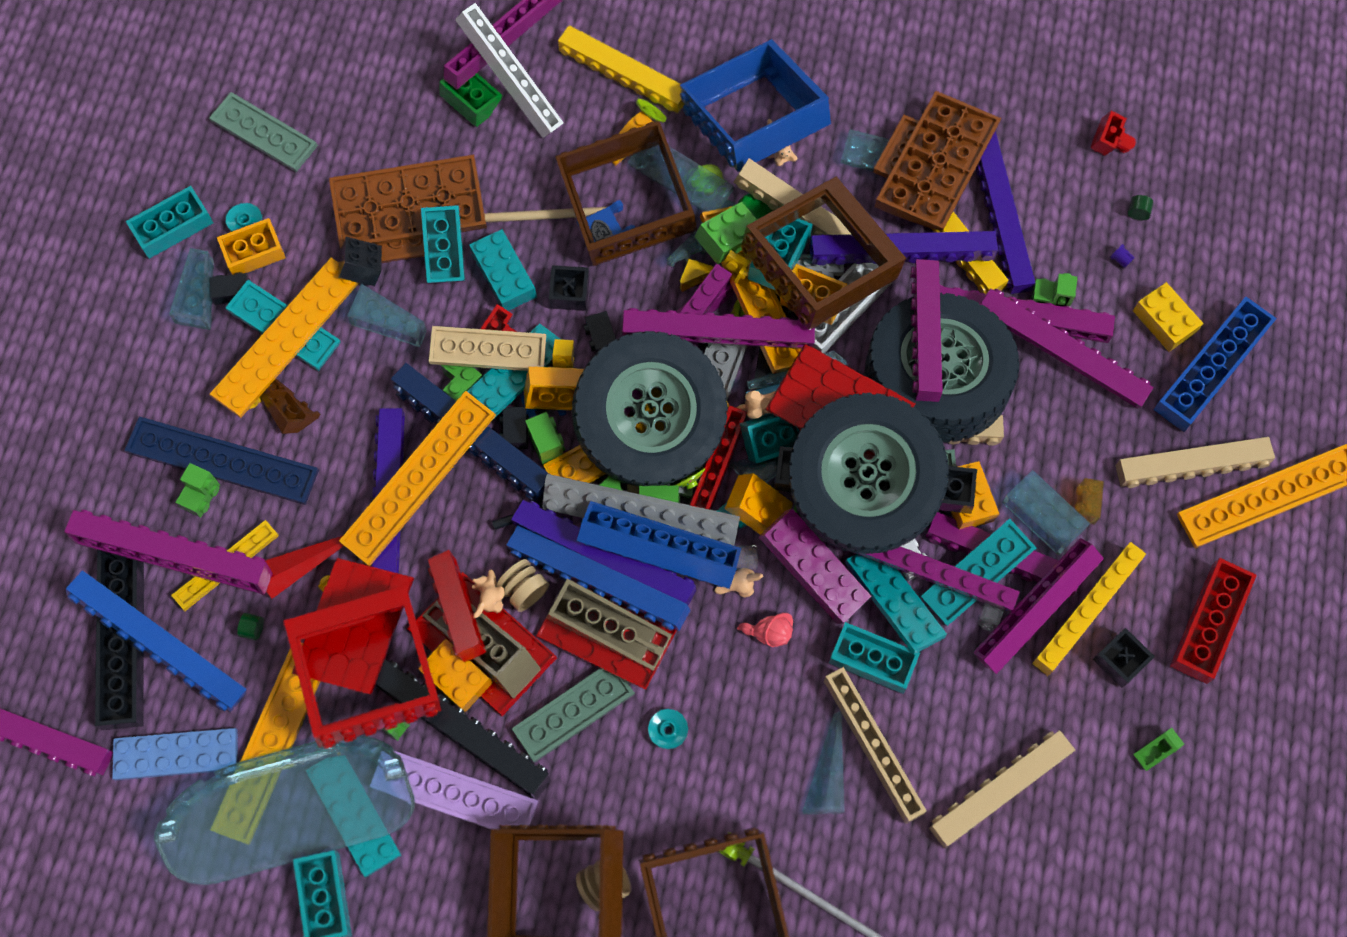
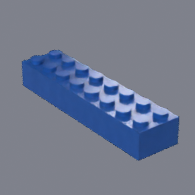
[1153,296,1277,432]
[577,501,741,589]

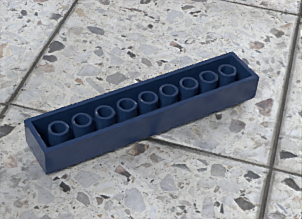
[391,363,549,505]

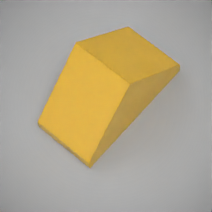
[680,259,714,292]

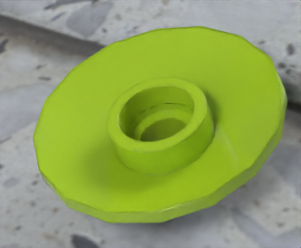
[636,99,667,122]
[670,467,705,489]

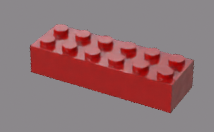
[1170,558,1257,684]

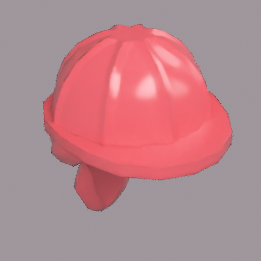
[737,612,793,647]

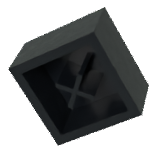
[338,237,382,286]
[549,265,590,311]
[1093,627,1155,688]

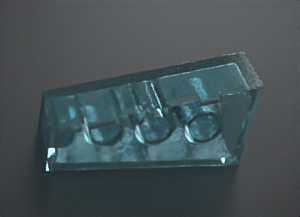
[169,248,214,330]
[347,284,427,347]

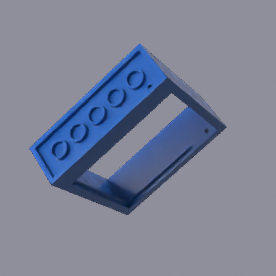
[680,39,831,172]

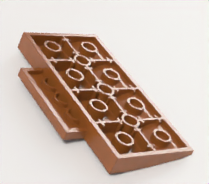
[873,91,1001,231]
[329,155,487,263]

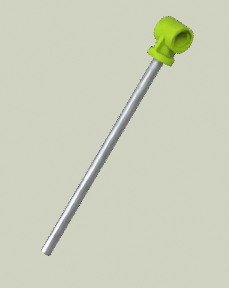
[719,832,883,937]

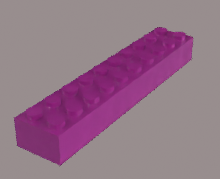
[64,509,273,595]

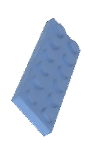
[113,728,238,780]

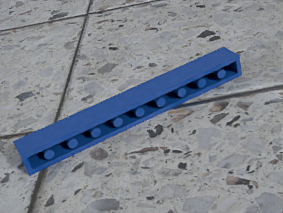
[506,526,691,631]
[66,570,247,713]

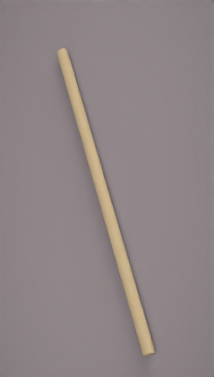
[484,207,606,222]

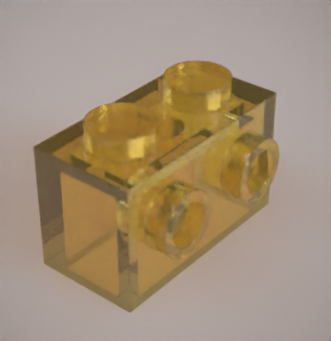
[1074,478,1104,524]

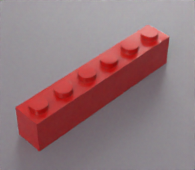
[690,406,747,510]
[428,550,486,663]

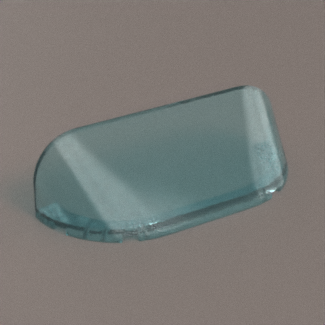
[153,736,415,885]

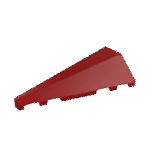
[265,536,344,599]

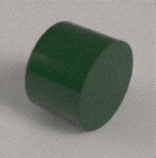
[1128,195,1154,221]
[237,612,264,641]

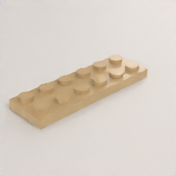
[429,326,546,371]

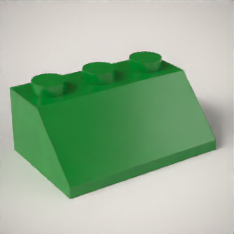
[439,73,502,127]

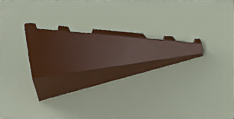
[260,379,321,434]

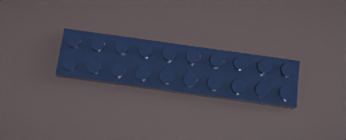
[124,416,319,505]

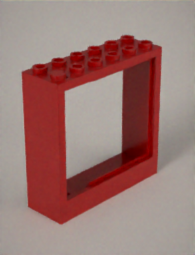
[284,585,442,749]

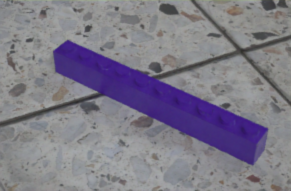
[976,131,1036,294]
[809,231,998,265]
[371,408,405,574]
[511,500,697,606]

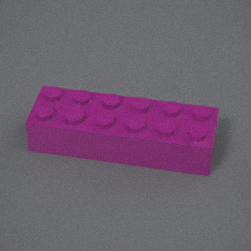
[759,509,871,624]

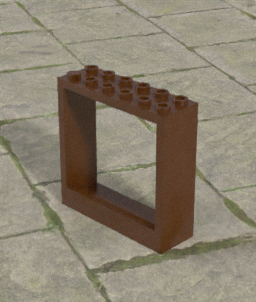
[555,121,697,266]
[741,176,906,330]
[487,825,624,937]
[639,827,789,937]

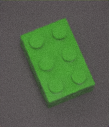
[694,202,757,264]

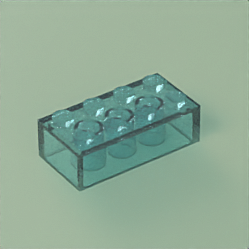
[1002,470,1091,556]

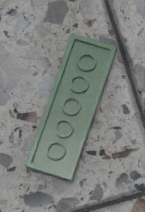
[209,92,318,172]
[512,668,635,763]

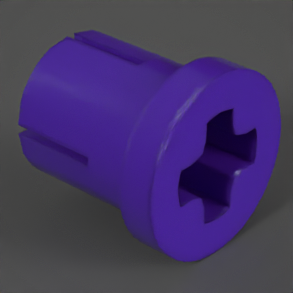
[1110,244,1135,268]

